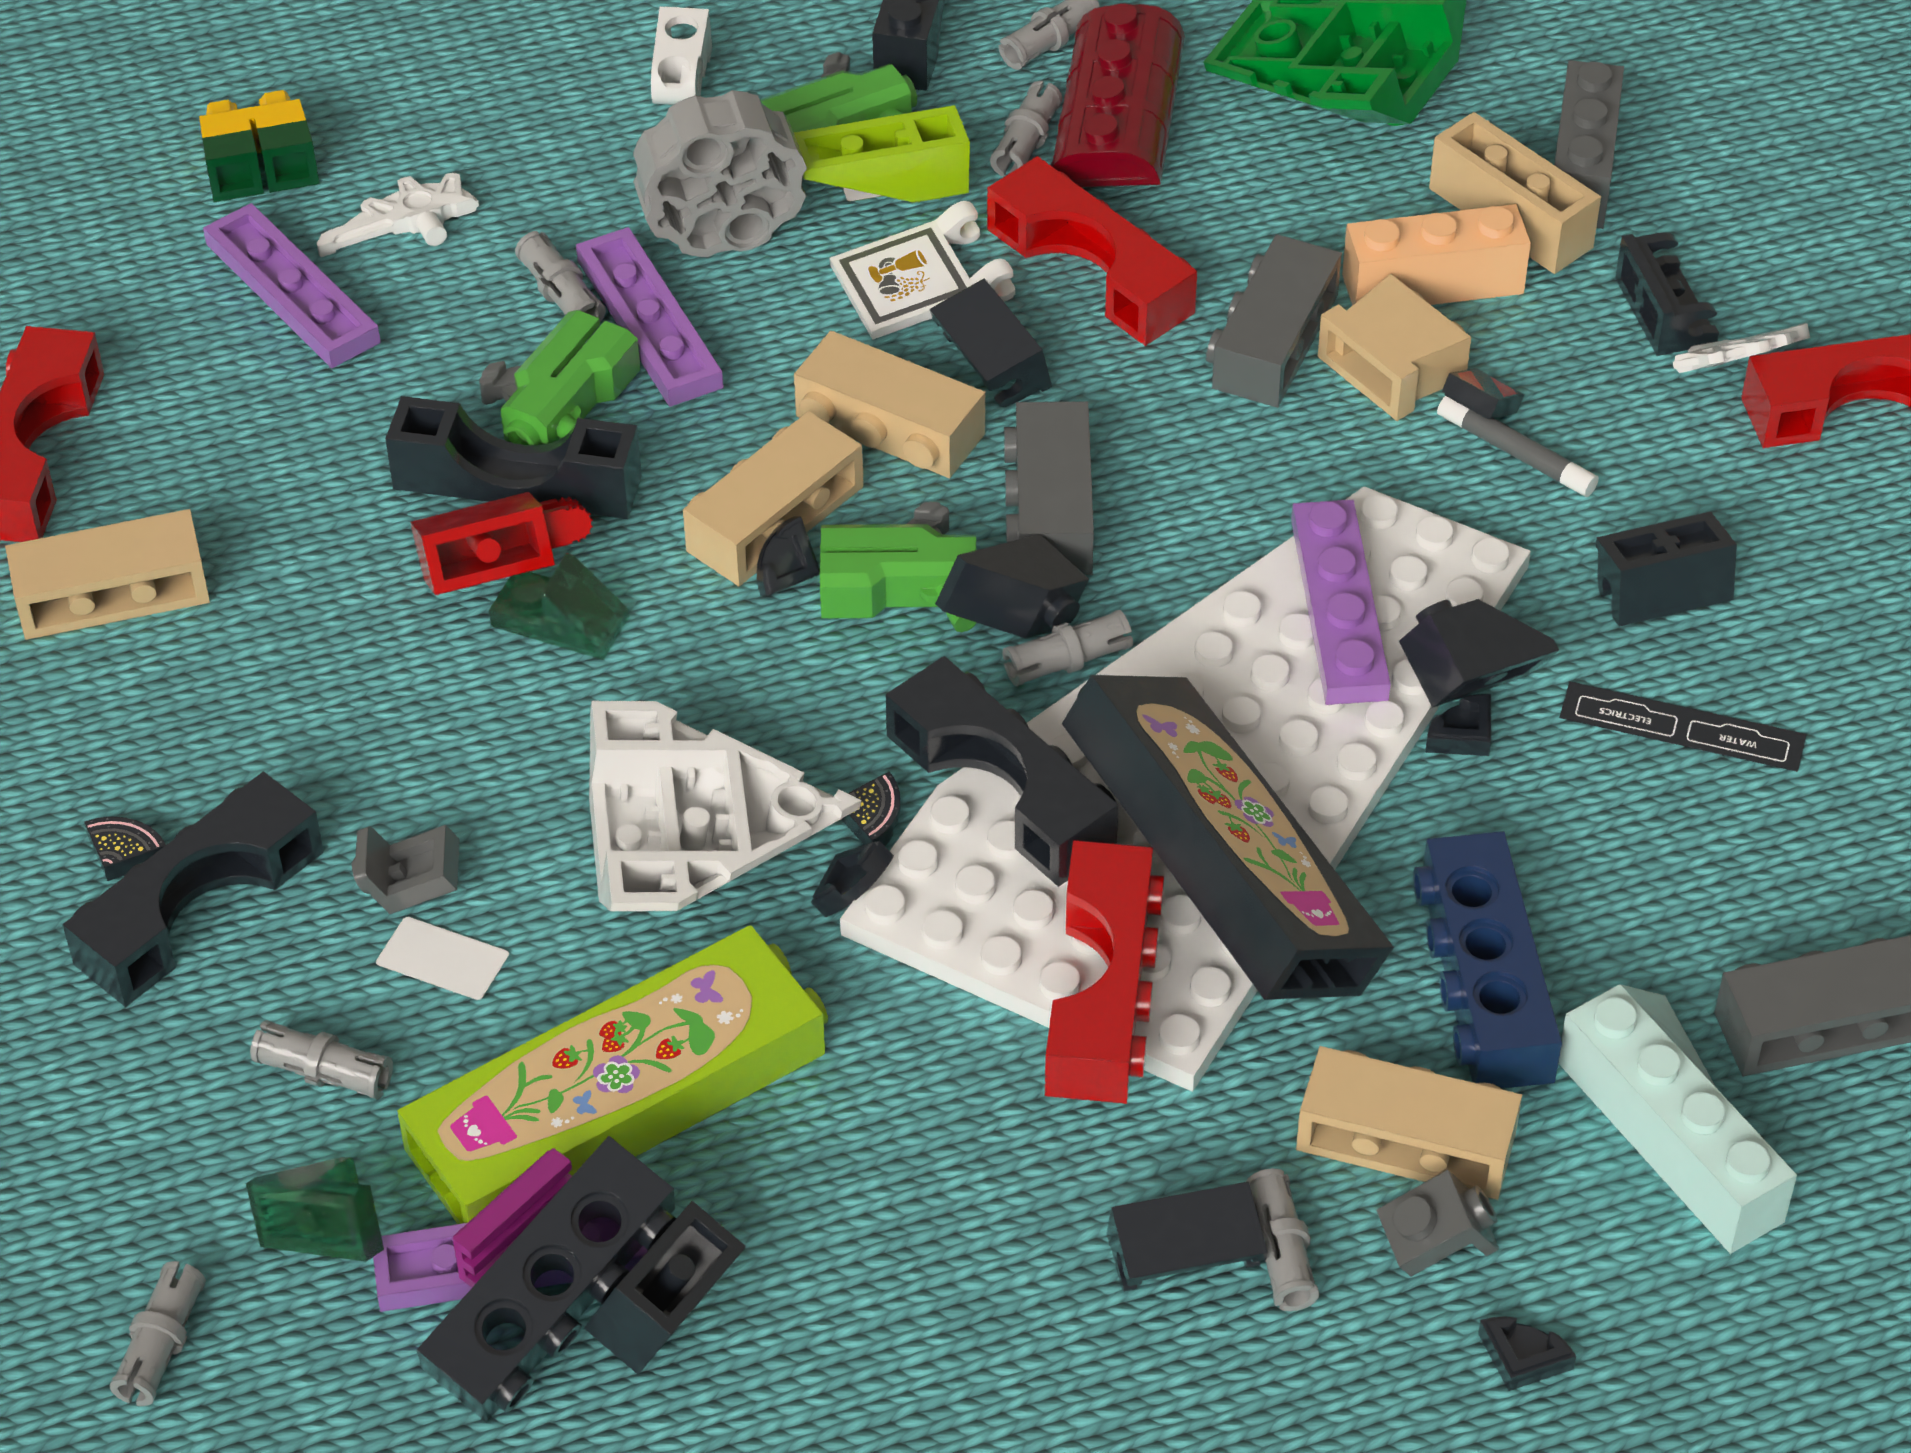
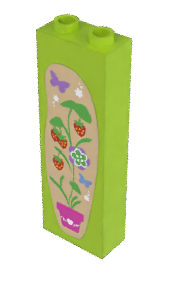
[397,925,828,1224]

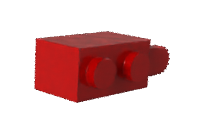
[410,492,593,595]

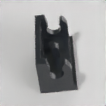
[1615,232,1719,356]
[930,278,1052,407]
[1596,511,1737,626]
[1106,1181,1268,1292]

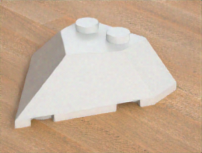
[589,701,861,911]

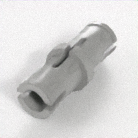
[999,0,1100,70]
[990,81,1063,177]
[515,231,606,322]
[1002,610,1133,686]
[250,1020,393,1100]
[1246,1168,1319,1311]
[110,1261,206,1406]

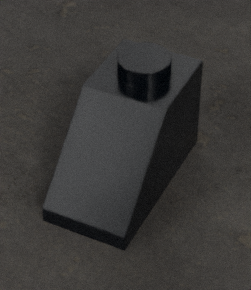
[935,534,1089,639]
[1399,599,1559,708]
[584,1201,746,1375]

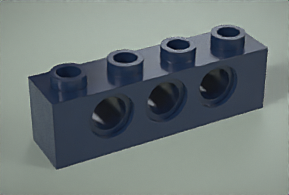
[1413,831,1562,1089]

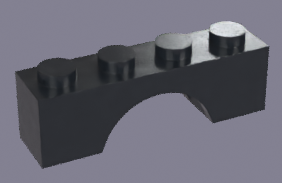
[872,0,945,91]
[385,396,642,519]
[885,656,1118,887]
[62,771,324,1007]

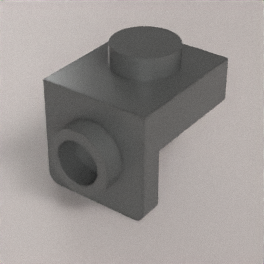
[352,825,460,914]
[1376,1170,1499,1277]

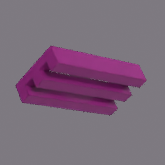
[452,1148,572,1287]

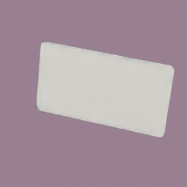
[376,917,509,1000]

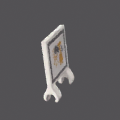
[829,201,1015,340]

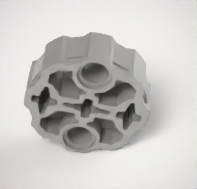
[633,90,807,258]

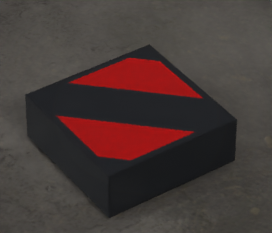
[1442,368,1525,420]

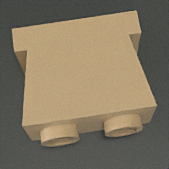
[1318,274,1471,421]

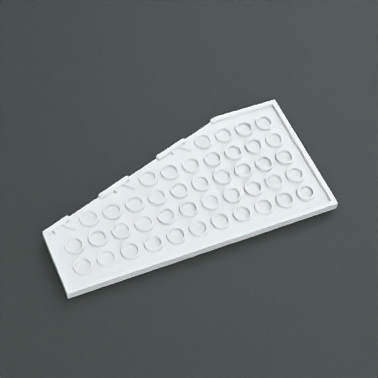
[840,486,1531,1092]

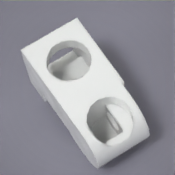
[651,6,712,105]

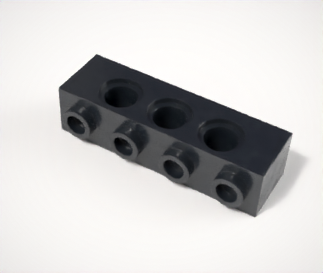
[417,1136,676,1423]

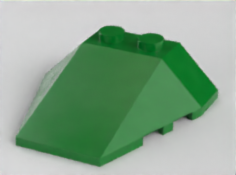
[1203,0,1466,126]

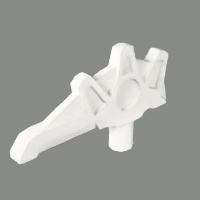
[317,173,479,257]
[1673,323,1810,373]

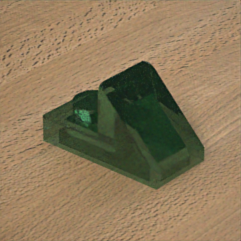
[489,553,629,660]
[246,1157,384,1262]

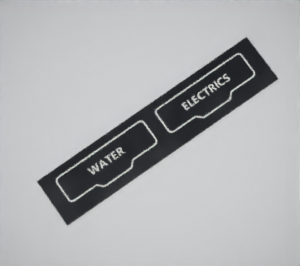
[1559,681,1807,772]

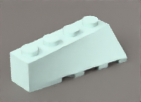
[1558,984,1797,1254]

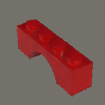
[987,156,1197,346]
[0,326,104,542]
[1741,334,1911,448]
[1045,840,1164,1104]

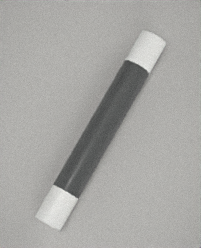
[1437,396,1599,497]

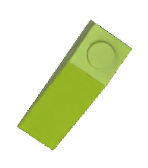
[794,105,970,203]

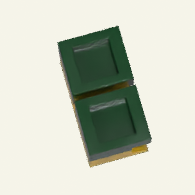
[199,90,320,203]

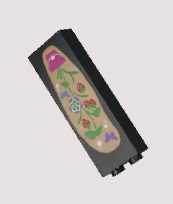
[1062,675,1394,1000]

